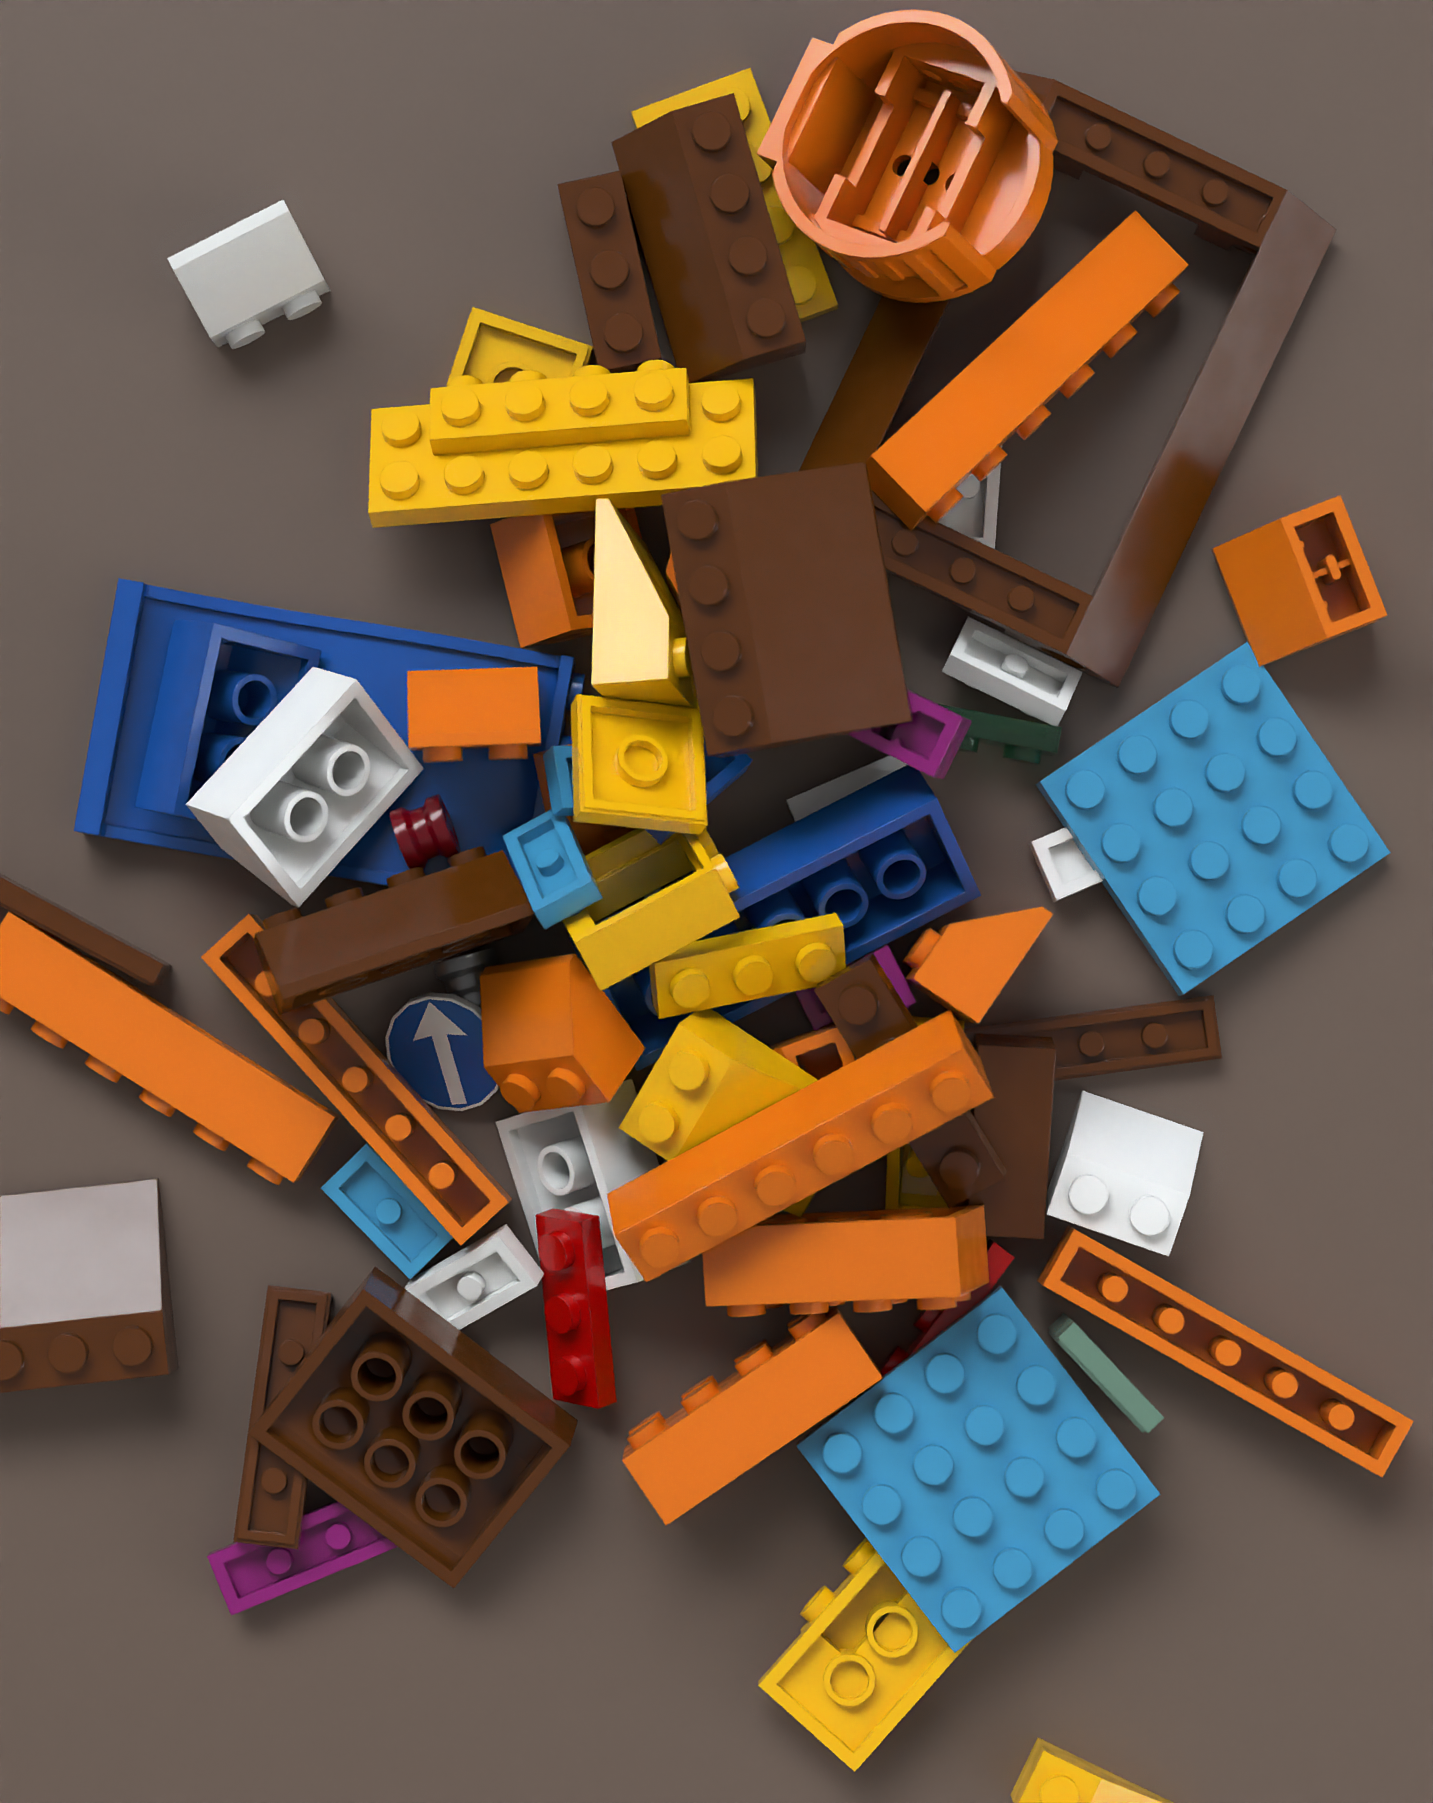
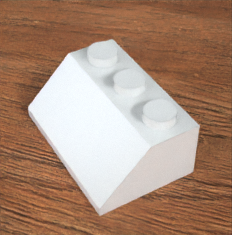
[186,667,424,907]
[496,1079,690,1290]

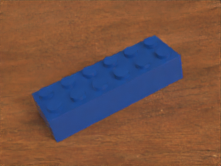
[569,765,981,1071]

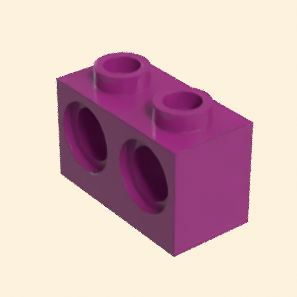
[848,689,972,779]

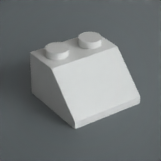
[167,200,330,349]
[1045,1091,1203,1256]

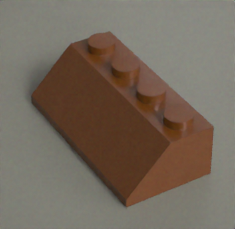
[611,93,806,383]
[254,846,534,1015]

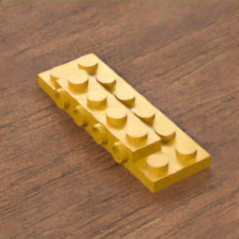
[368,360,758,528]
[758,1538,973,1772]

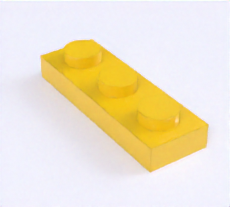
[649,913,846,1019]

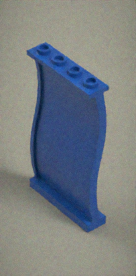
[74,578,586,893]

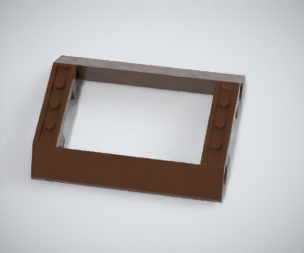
[799,71,1337,688]

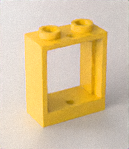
[562,828,740,991]

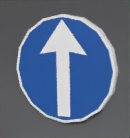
[385,992,499,1111]

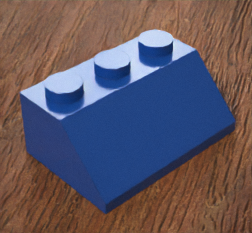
[135,619,321,821]

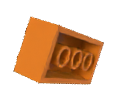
[702,1205,989,1317]
[622,1306,883,1525]

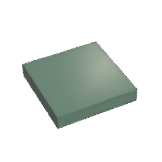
[1048,1313,1164,1433]

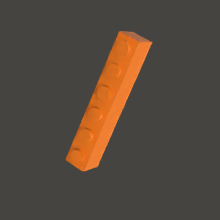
[866,210,1189,530]
[0,912,340,1186]
[201,914,512,1246]
[607,1009,994,1283]
[1037,1225,1414,1478]

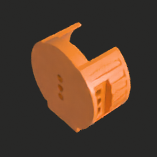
[757,10,1058,303]

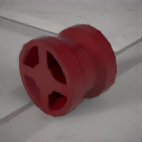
[390,794,461,869]

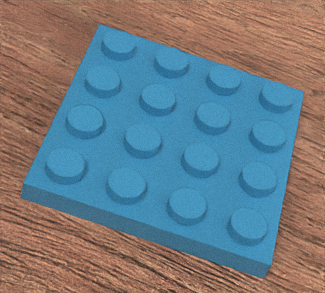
[1035,642,1391,996]
[796,1286,1160,1653]

